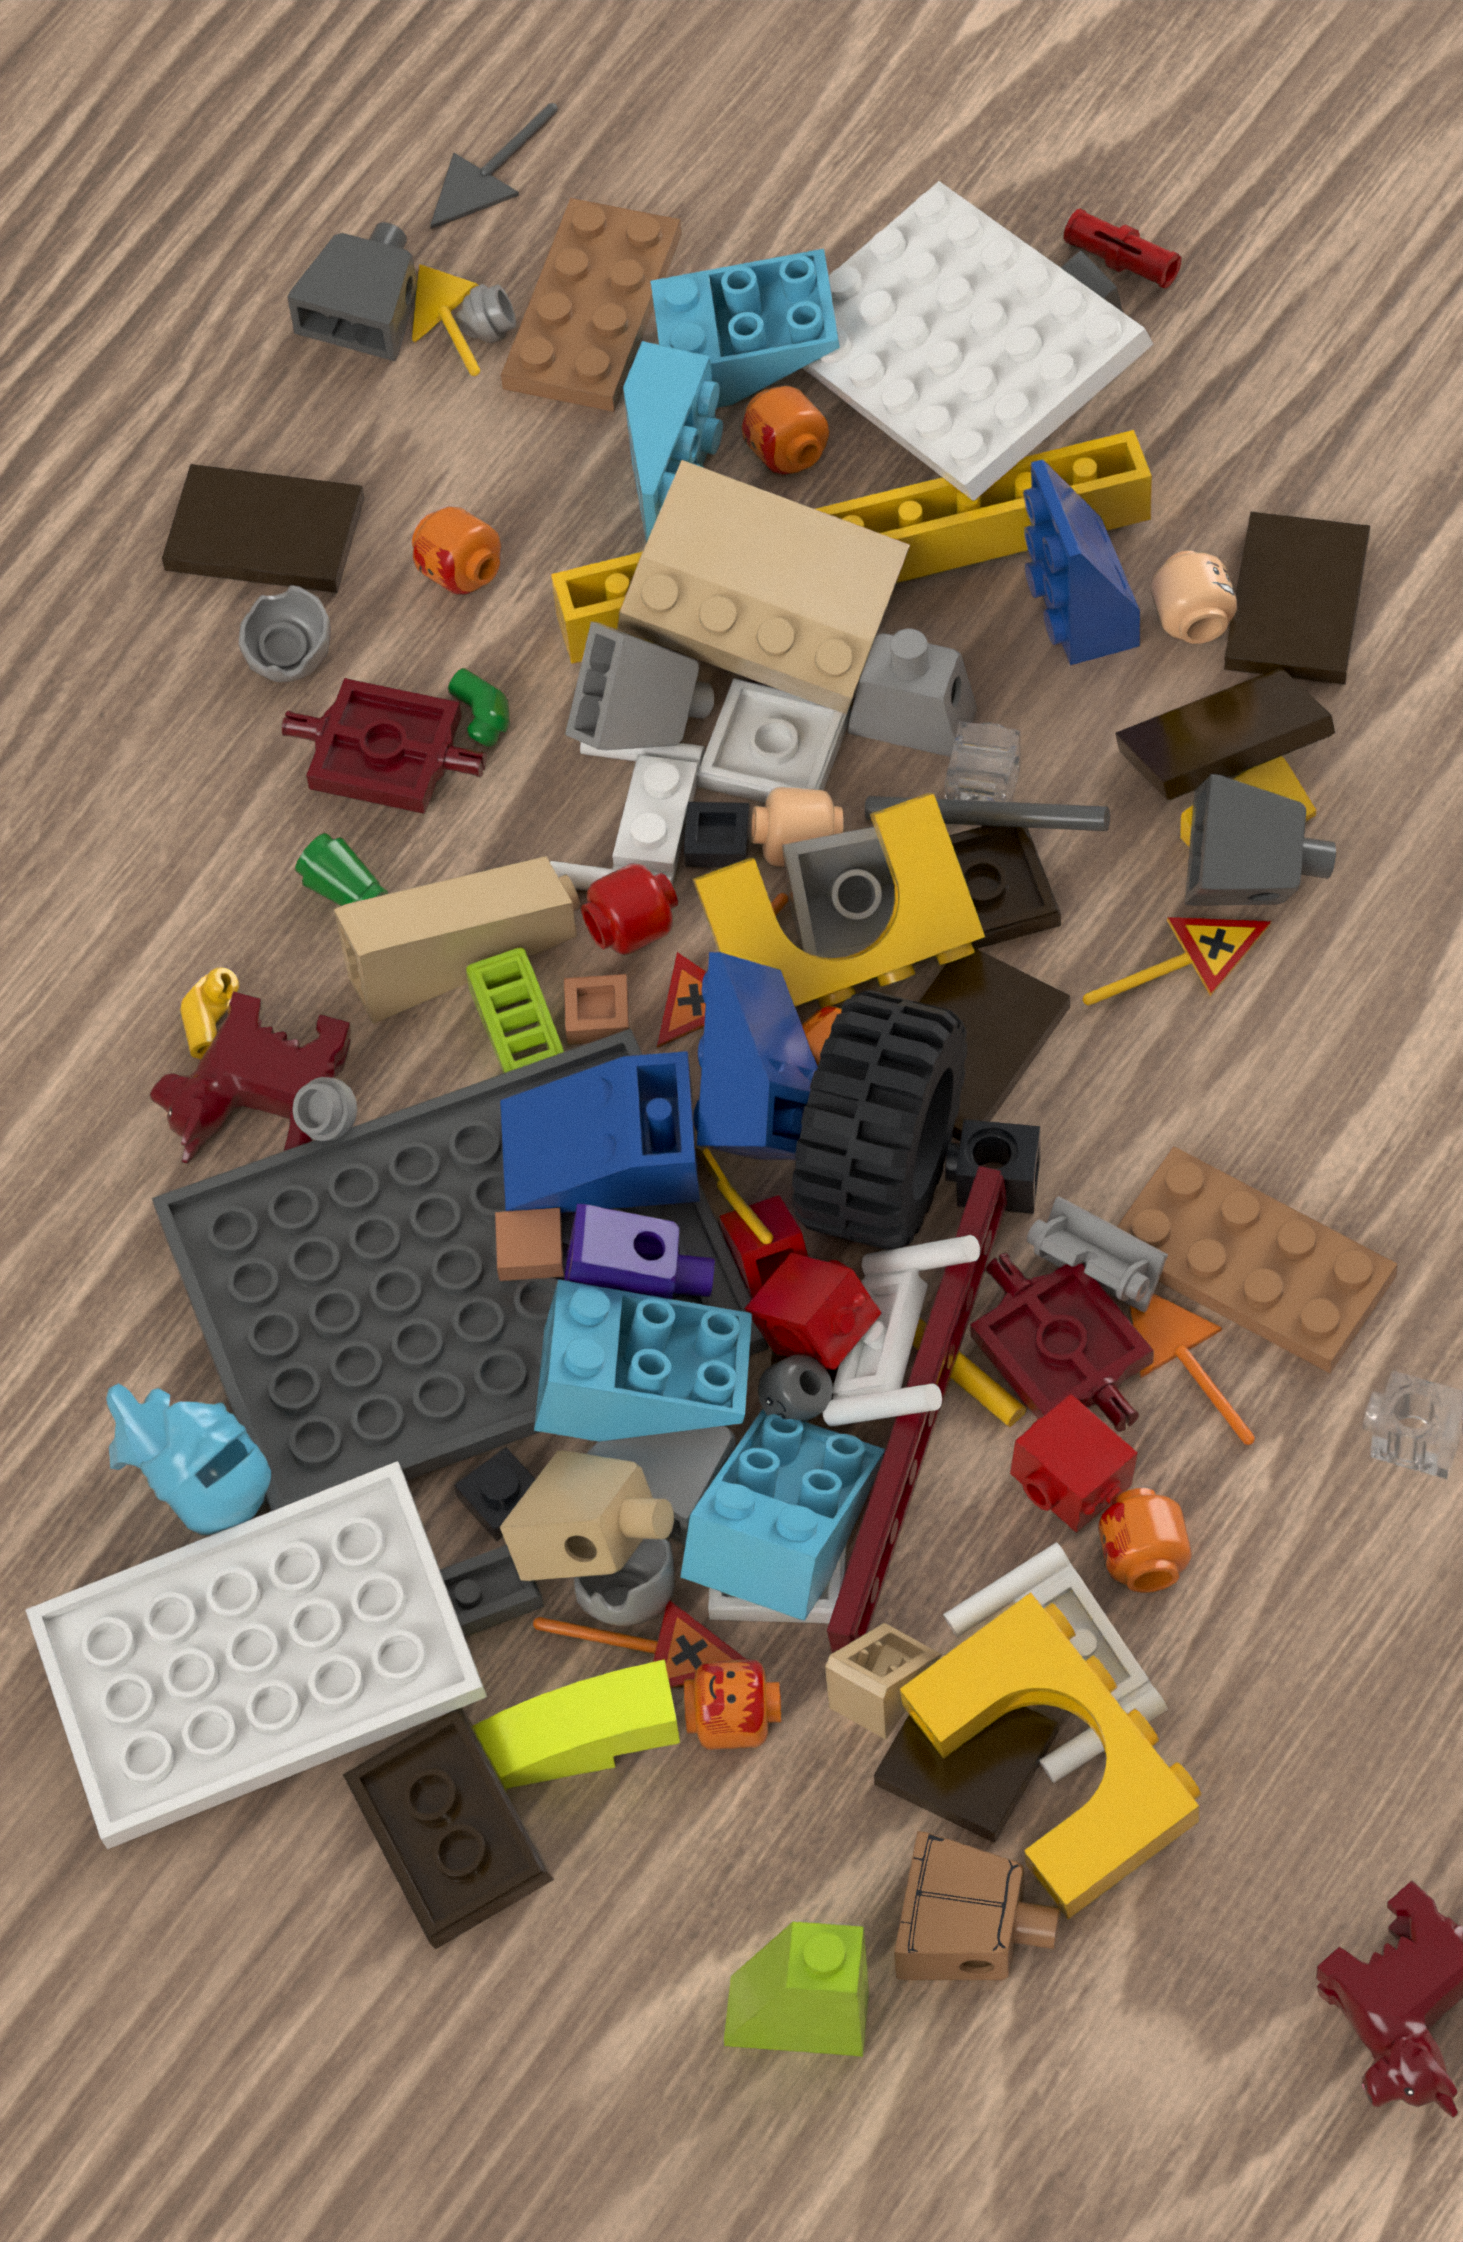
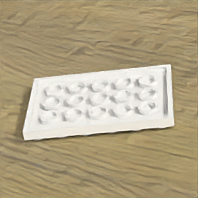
[802,181,1153,501]
[26,1461,487,1849]

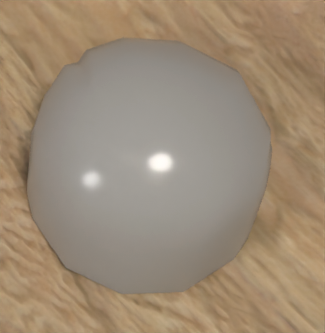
[238,586,331,682]
[574,1539,675,1626]

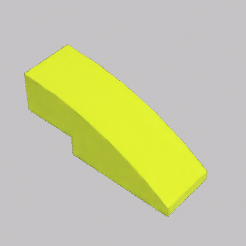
[473,1660,680,1789]

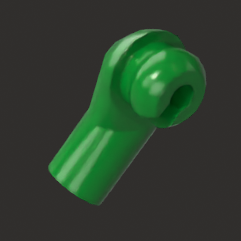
[448,668,510,747]

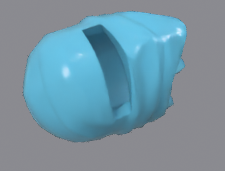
[106,1383,271,1535]

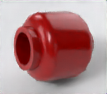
[581,863,678,955]

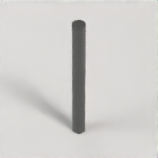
[865,796,1110,831]

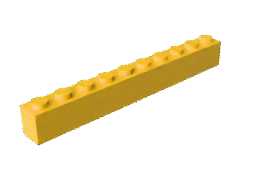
[551,430,1152,664]

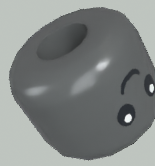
[758,1354,833,1423]

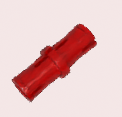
[1063,208,1182,289]

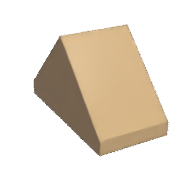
[825,1623,941,1740]

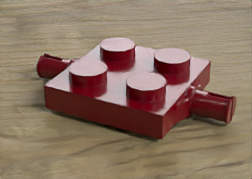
[282,678,487,814]
[970,1253,1154,1432]

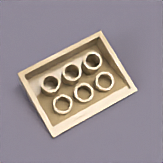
[617,460,910,715]

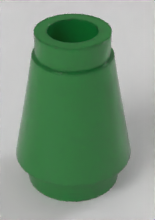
[295,833,388,906]

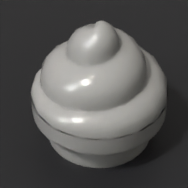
[455,284,516,343]
[293,1077,358,1141]

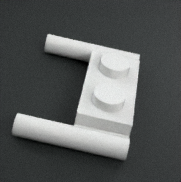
[550,742,705,891]
[823,1235,980,1426]
[943,1542,1168,1783]

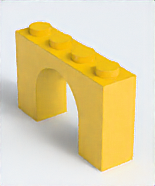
[692,793,985,1008]
[899,1592,1202,1919]

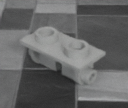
[1027,1196,1168,1312]

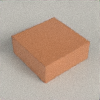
[564,974,630,1045]
[495,1208,564,1281]

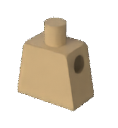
[500,1451,674,1581]

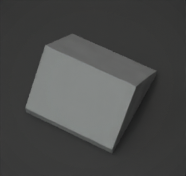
[782,826,894,958]

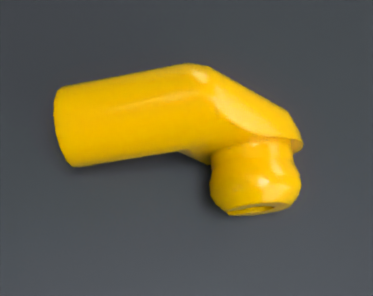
[180,967,239,1059]

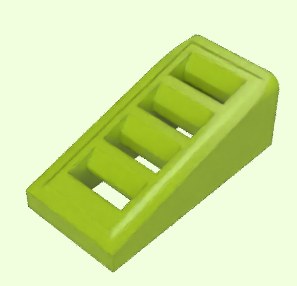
[466,948,564,1074]

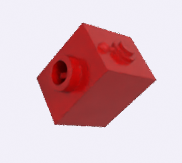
[744,1253,882,1370]
[1010,1394,1138,1533]

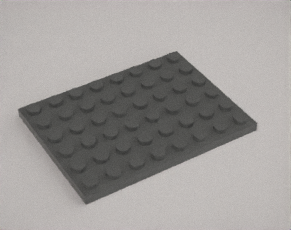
[152,1029,769,1511]

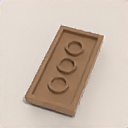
[501,198,682,412]
[1117,1146,1398,1374]

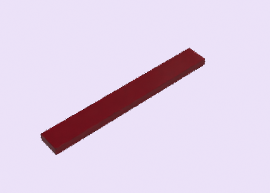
[827,1166,1007,1654]

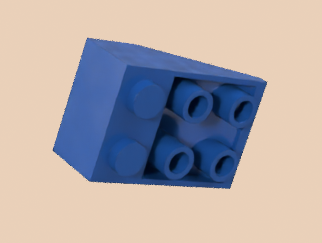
[1023,459,1140,666]
[693,952,818,1160]
[500,1051,700,1213]

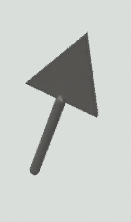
[430,103,558,229]

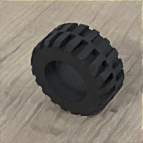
[792,990,967,1250]

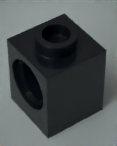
[945,1119,1041,1214]

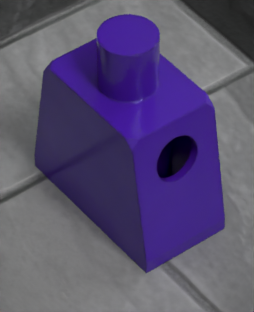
[564,1204,715,1299]

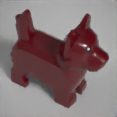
[149,991,351,1164]
[1316,1881,1463,2118]

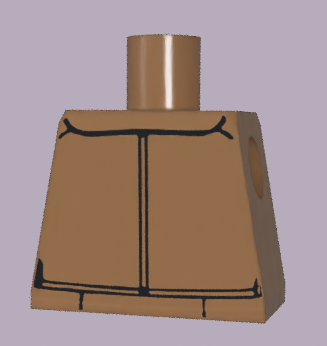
[894,1831,1061,1980]

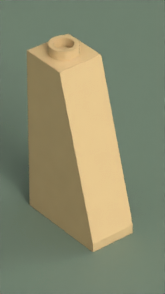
[334,856,581,1024]

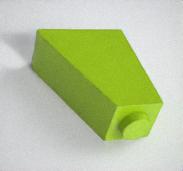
[724,1921,869,2057]

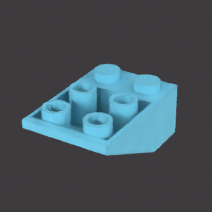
[651,249,840,408]
[623,341,723,543]
[534,1280,752,1442]
[680,1409,886,1621]

